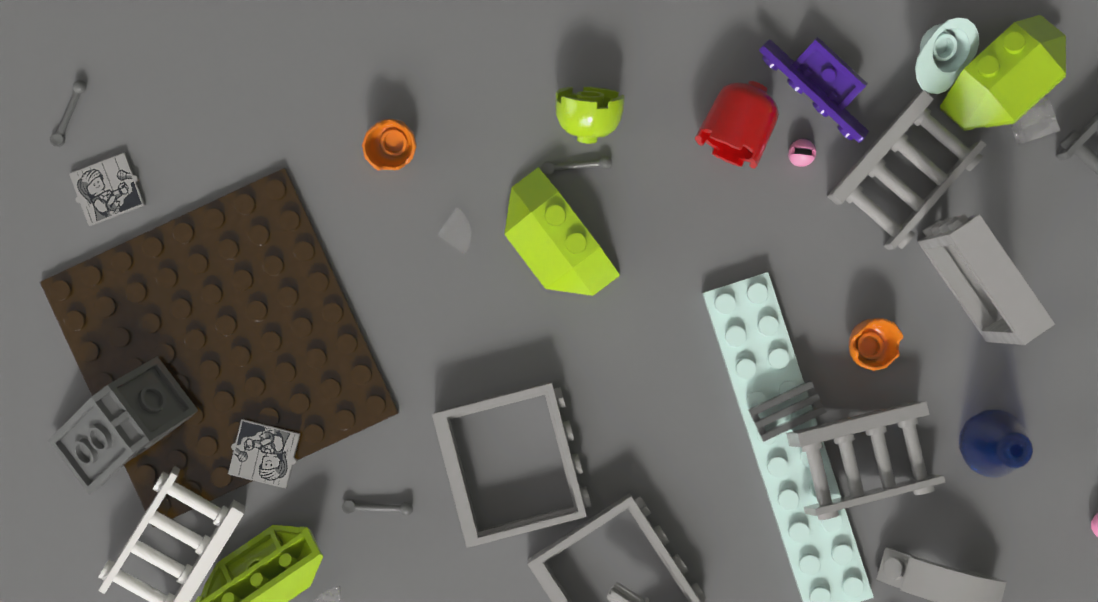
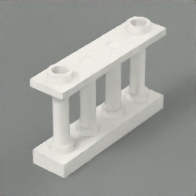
[98,466,245,602]

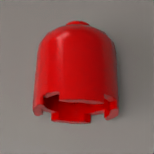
[695,81,779,169]

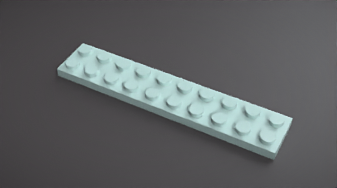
[702,272,874,602]

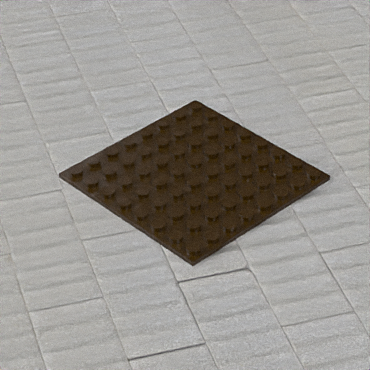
[40,168,399,527]

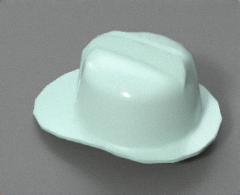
[915,17,979,94]

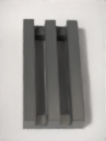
[748,381,826,442]

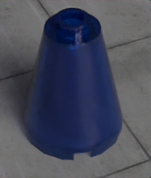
[959,409,1033,478]

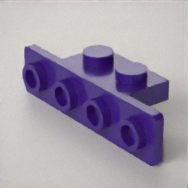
[759,37,869,143]

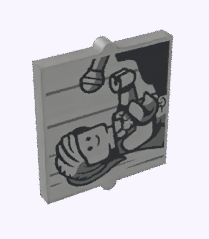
[69,153,145,226]
[228,419,300,489]

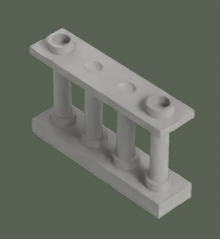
[827,90,986,250]
[786,401,946,520]

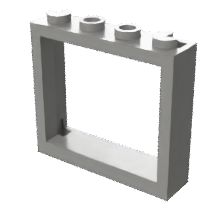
[917,214,1055,345]
[432,382,591,548]
[527,493,708,602]

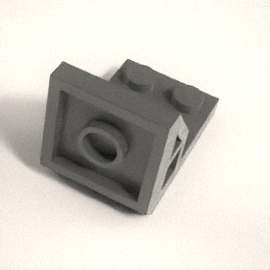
[48,356,198,494]

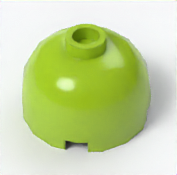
[555,86,625,144]

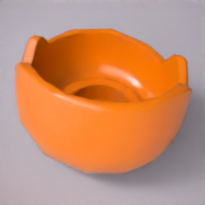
[362,119,417,171]
[849,318,903,371]

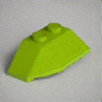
[940,15,1066,131]
[504,167,620,296]
[195,525,323,602]

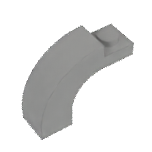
[876,547,1007,602]

